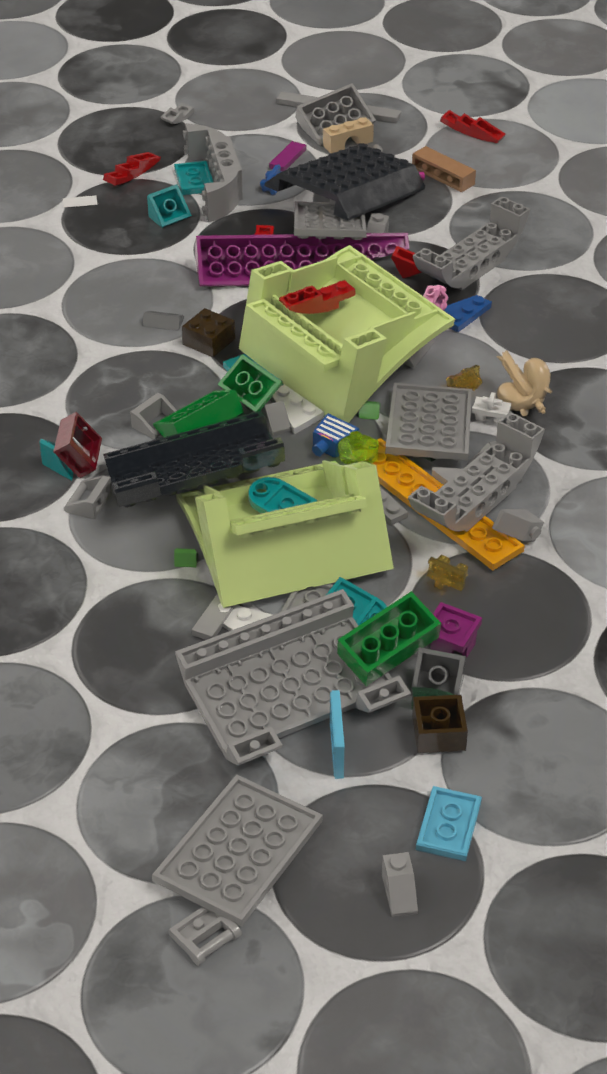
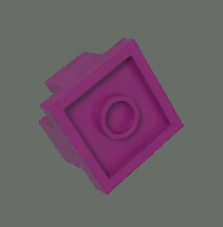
[430,602,482,658]

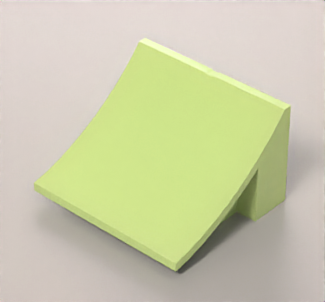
[239,245,455,423]
[176,460,394,608]

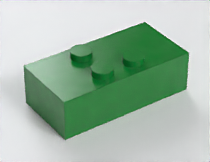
[337,591,441,686]

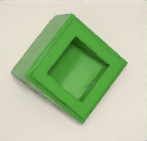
[359,401,381,420]

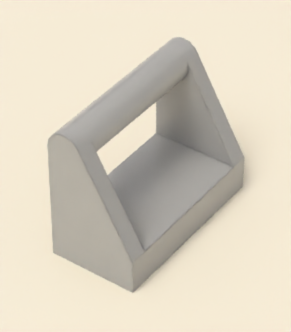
[130,393,177,439]
[64,475,112,519]

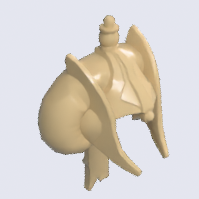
[497,350,552,417]

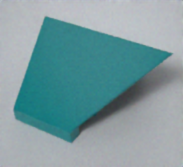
[39,439,74,481]

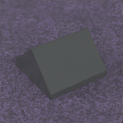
[411,647,466,696]

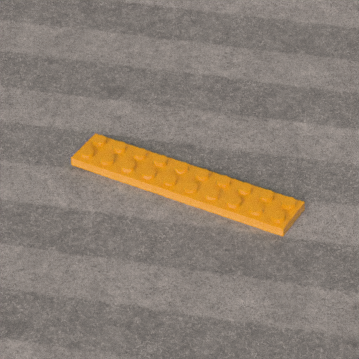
[350,438,525,571]

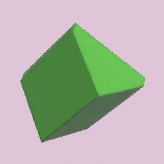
[174,548,198,568]

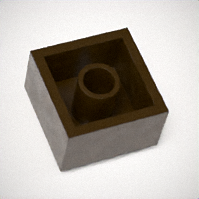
[182,308,235,357]
[412,695,468,753]

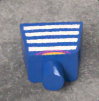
[312,413,359,457]

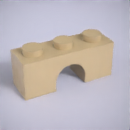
[323,117,374,153]

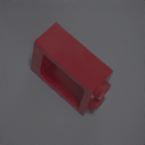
[53,411,102,478]

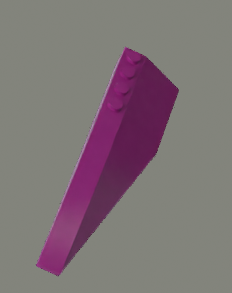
[195,233,410,286]

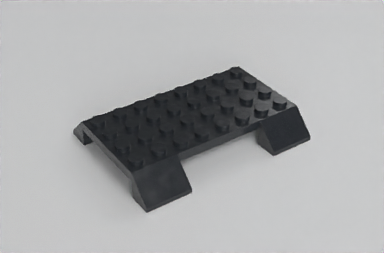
[264,143,425,221]
[103,411,285,508]

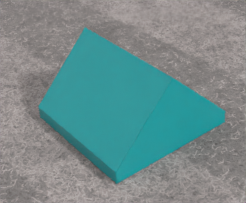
[147,184,192,228]

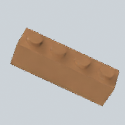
[412,146,476,192]

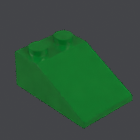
[218,354,283,412]

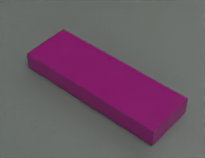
[269,141,307,171]

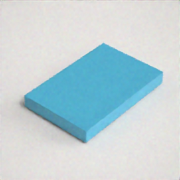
[330,690,345,779]
[416,786,482,861]

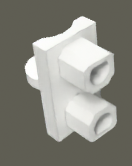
[471,392,511,424]

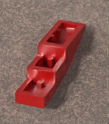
[440,110,506,143]
[103,152,161,185]

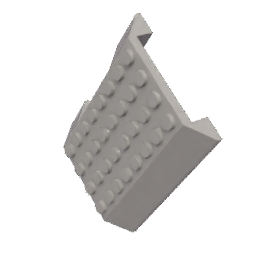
[175,589,411,765]

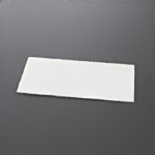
[63,196,98,208]

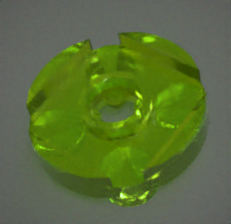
[338,431,379,465]

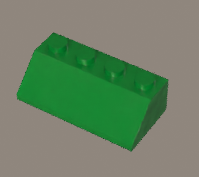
[153,390,244,437]

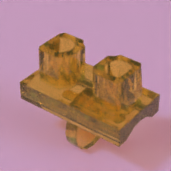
[446,365,483,391]
[427,554,468,591]

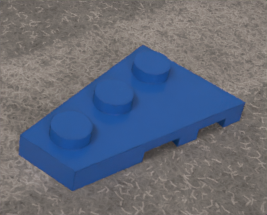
[443,295,492,332]

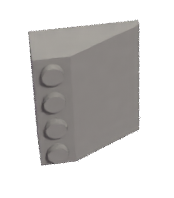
[295,83,376,146]

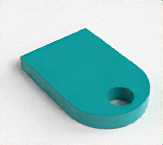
[248,477,318,513]
[326,577,387,626]

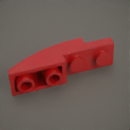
[279,280,356,314]

